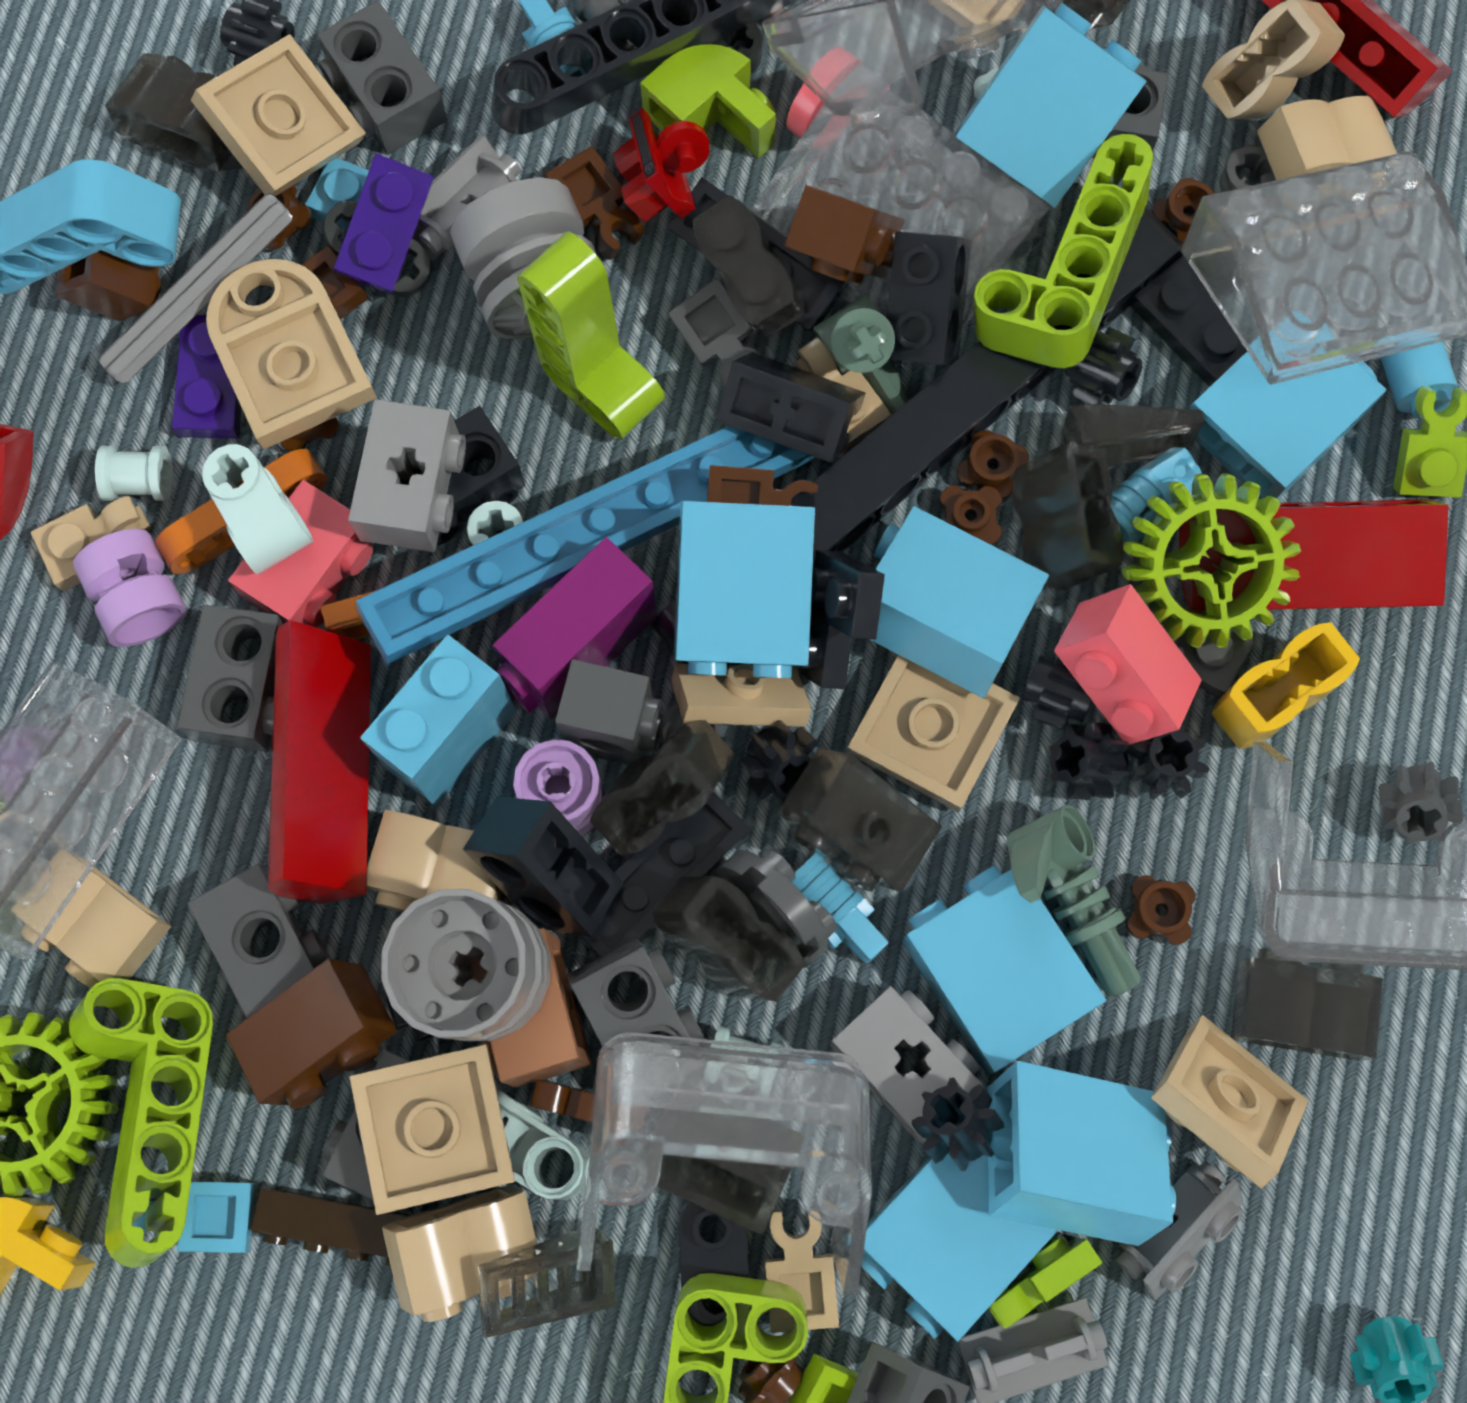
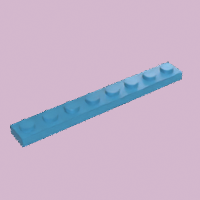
[356,426,817,664]

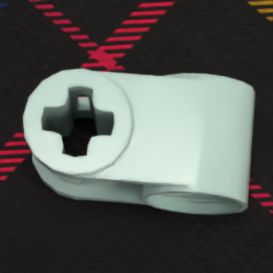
[202,444,314,575]
[496,1089,591,1200]

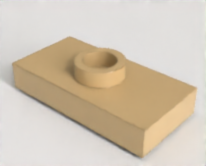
[671,663,812,727]

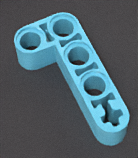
[0,159,181,294]

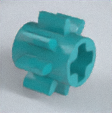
[1349,1316,1444,1403]

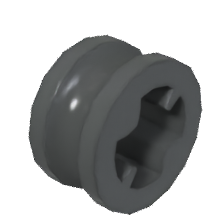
[1220,145,1277,208]

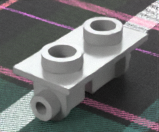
[413,134,521,261]
[1115,1161,1244,1301]
[958,1297,1109,1403]

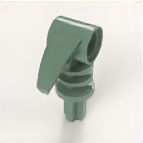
[813,294,909,414]
[1007,805,1141,996]

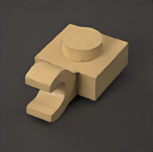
[796,338,892,455]
[30,495,151,591]

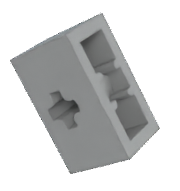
[348,399,466,552]
[829,986,984,1144]

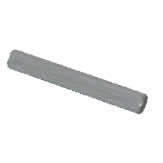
[99,194,293,384]

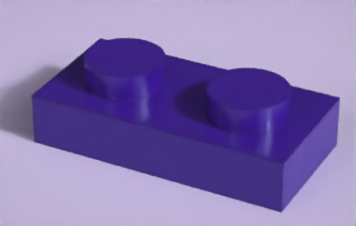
[334,153,434,295]
[172,315,242,439]

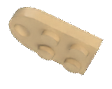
[206,259,377,450]

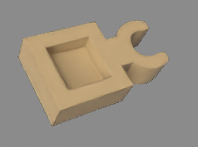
[765,1206,839,1333]

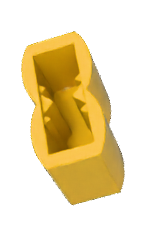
[1211,622,1360,749]

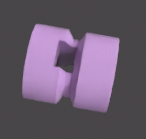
[73,529,186,647]
[513,739,603,836]

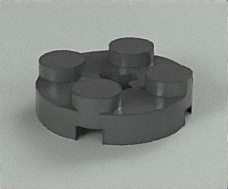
[716,849,837,968]

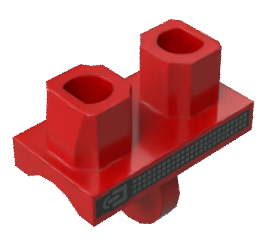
[612,108,710,223]

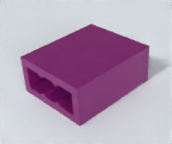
[493,537,657,720]

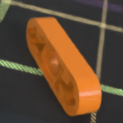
[155,449,328,574]

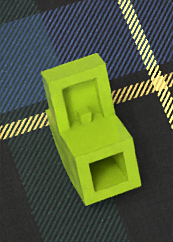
[640,44,776,159]

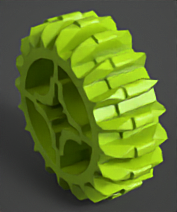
[1122,473,1301,648]
[0,1012,119,1197]

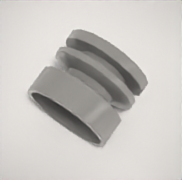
[450,177,596,339]
[381,889,551,1042]

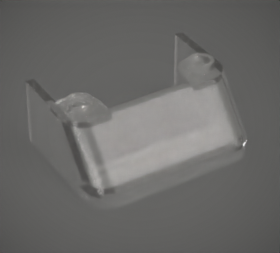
[762,0,1064,123]
[1245,742,1467,970]
[576,1032,872,1295]

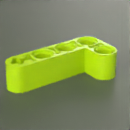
[974,134,1153,368]
[517,231,665,441]
[69,978,213,1268]
[663,1273,808,1403]

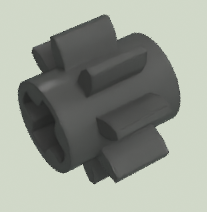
[1379,761,1463,844]

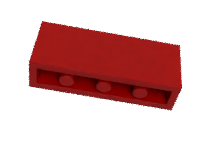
[1261,0,1453,118]
[1179,499,1449,611]
[267,620,371,905]

